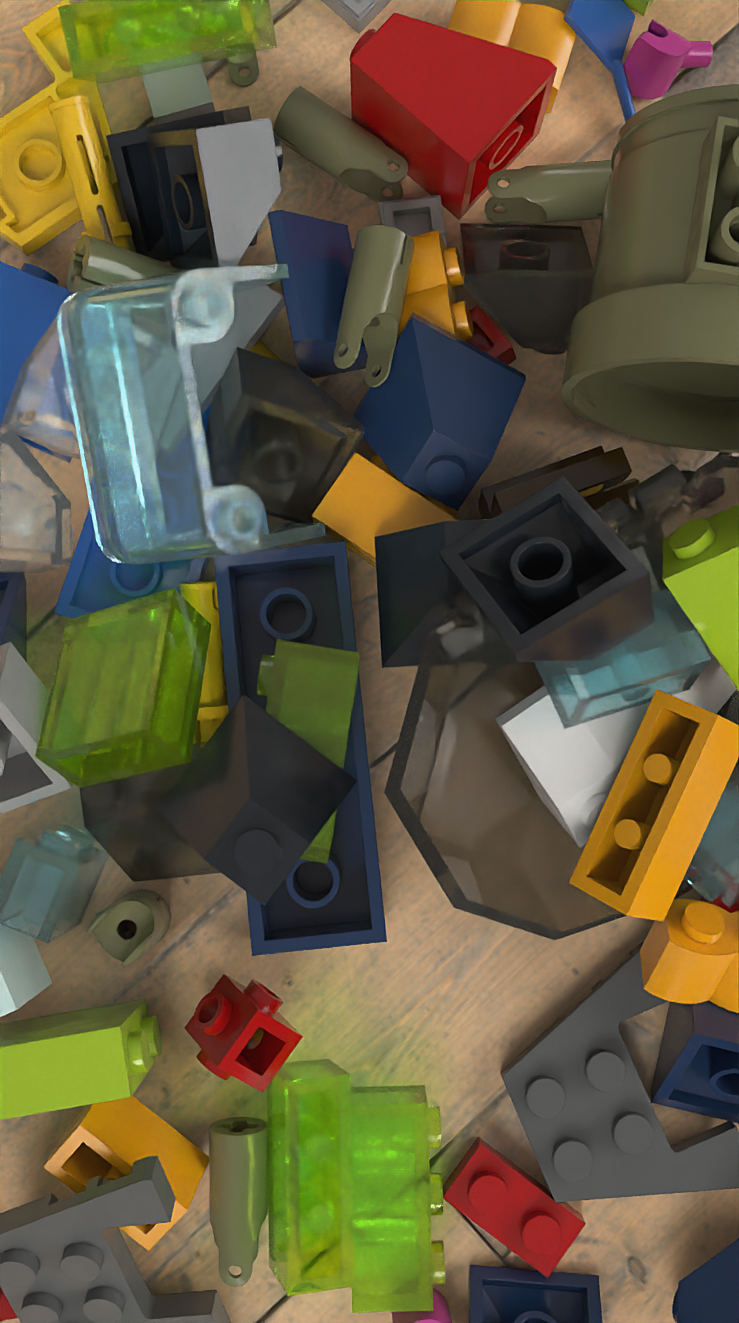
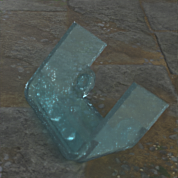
[57,264,326,565]

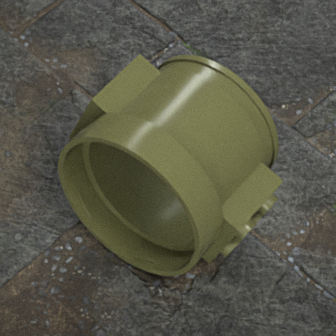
[561,84,739,453]

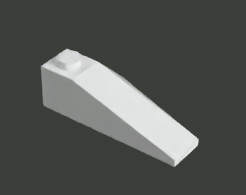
[495,628,737,848]

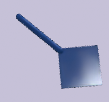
[564,0,636,122]

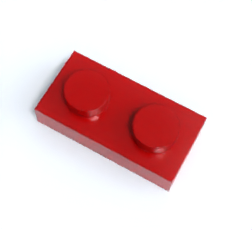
[441,1137,586,1278]

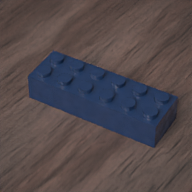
[214,541,387,956]

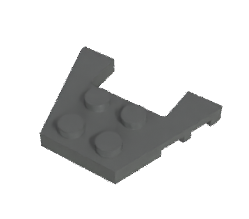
[500,942,739,1202]
[0,1156,231,1323]

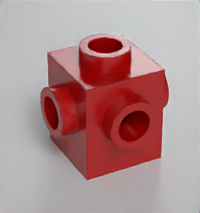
[184,974,303,1093]

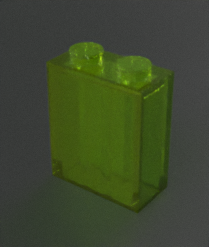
[35,588,211,788]

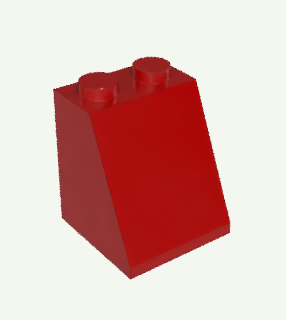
[349,12,557,220]

